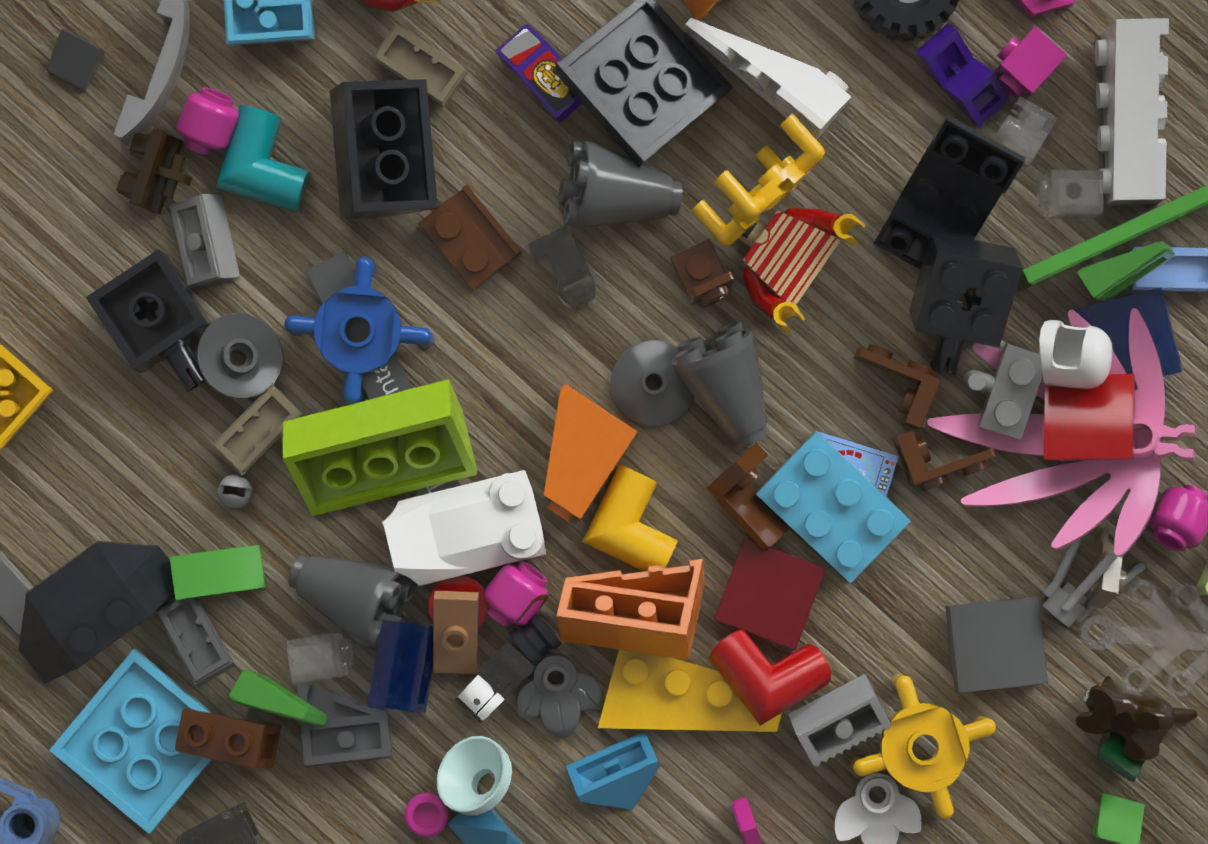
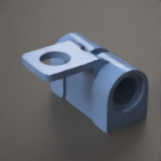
[0,777,60,844]

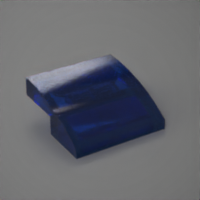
[1074,288,1183,383]
[367,620,434,713]

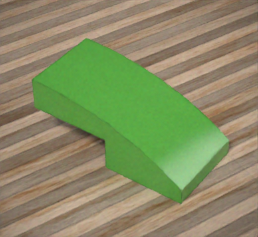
[170,545,266,601]

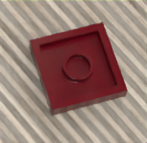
[714,538,826,650]

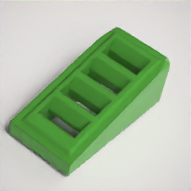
[1077,241,1175,303]
[228,670,328,726]

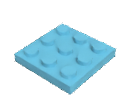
[49,649,214,834]

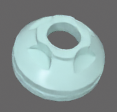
[437,736,512,815]

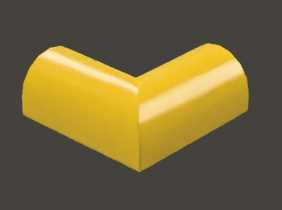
[0,344,54,452]
[582,464,678,572]

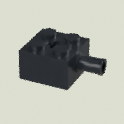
[909,232,1023,375]
[86,249,212,392]

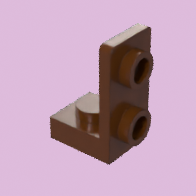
[670,239,734,307]
[854,344,941,430]
[892,430,996,491]
[707,442,789,551]
[175,708,282,769]

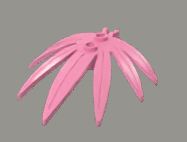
[927,308,1197,557]

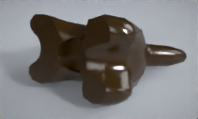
[1075,676,1197,761]

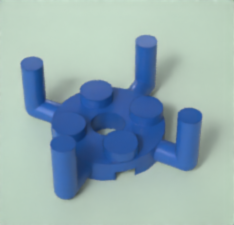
[284,257,434,404]

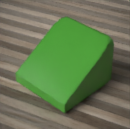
[1091,793,1145,844]

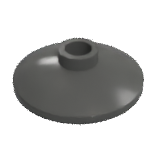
[197,313,283,399]
[611,340,695,426]

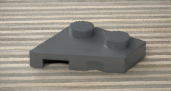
[297,682,393,768]

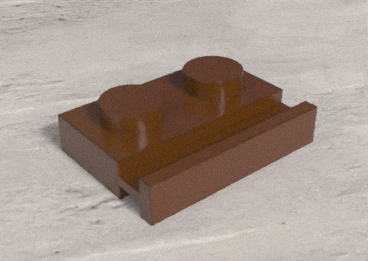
[418,184,522,292]

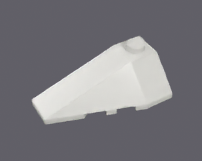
[684,18,851,140]

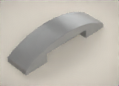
[113,0,190,144]

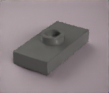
[155,598,236,687]

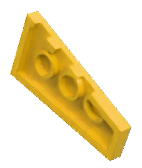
[598,650,782,732]

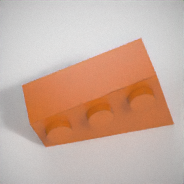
[556,559,705,660]

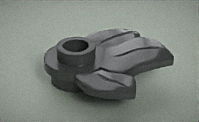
[516,654,604,738]

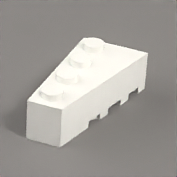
[1095,18,1169,205]

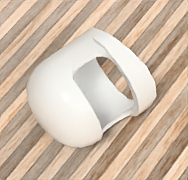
[1039,320,1113,389]

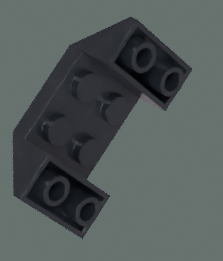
[873,115,1026,270]

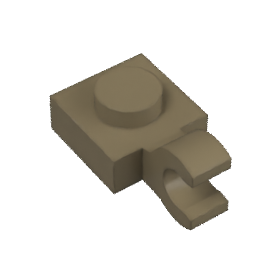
[1087,527,1128,609]

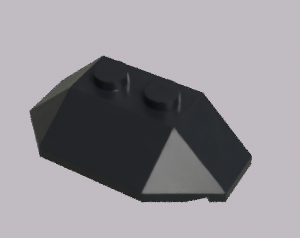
[18,540,174,683]

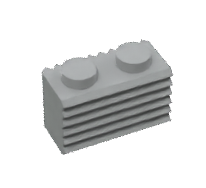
[788,674,891,766]

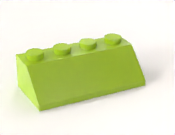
[283,379,477,516]

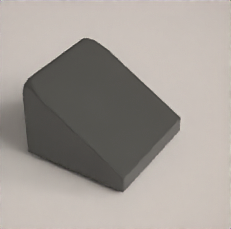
[46,29,105,90]

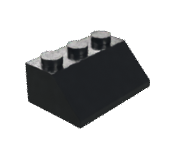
[329,79,438,219]

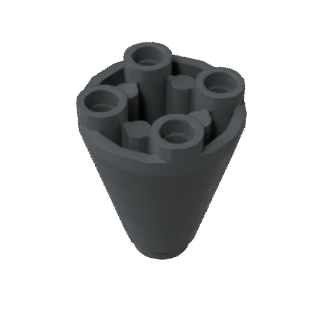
[558,141,682,228]
[671,320,768,448]
[288,555,417,650]

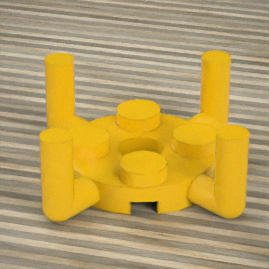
[691,114,825,246]
[850,674,996,819]

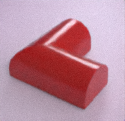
[709,629,831,726]

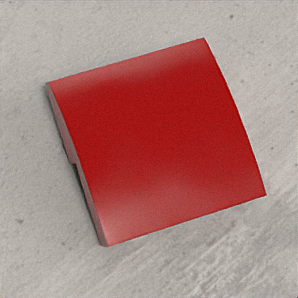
[1043,374,1135,461]

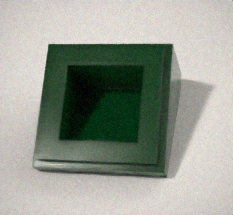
[1097,732,1145,782]

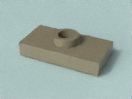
[372,23,468,108]
[211,384,304,476]

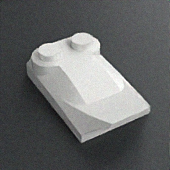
[382,470,546,586]

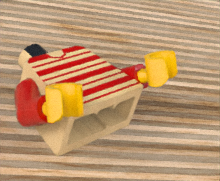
[738,208,865,335]

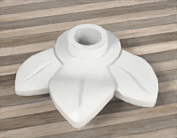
[834,772,921,844]

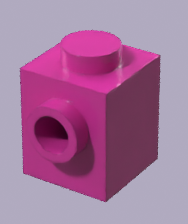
[995,26,1067,100]

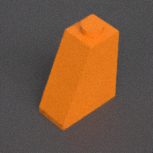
[544,384,638,522]

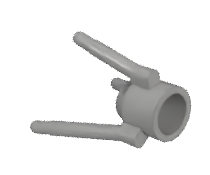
[1042,538,1145,628]

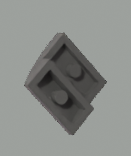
[945,596,1048,693]

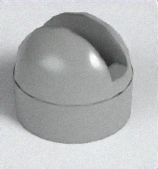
[217,474,254,509]

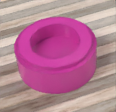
[405,792,449,837]

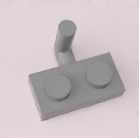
[963,343,1043,440]

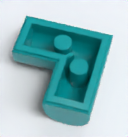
[215,105,311,213]

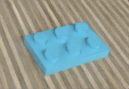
[756,430,911,584]

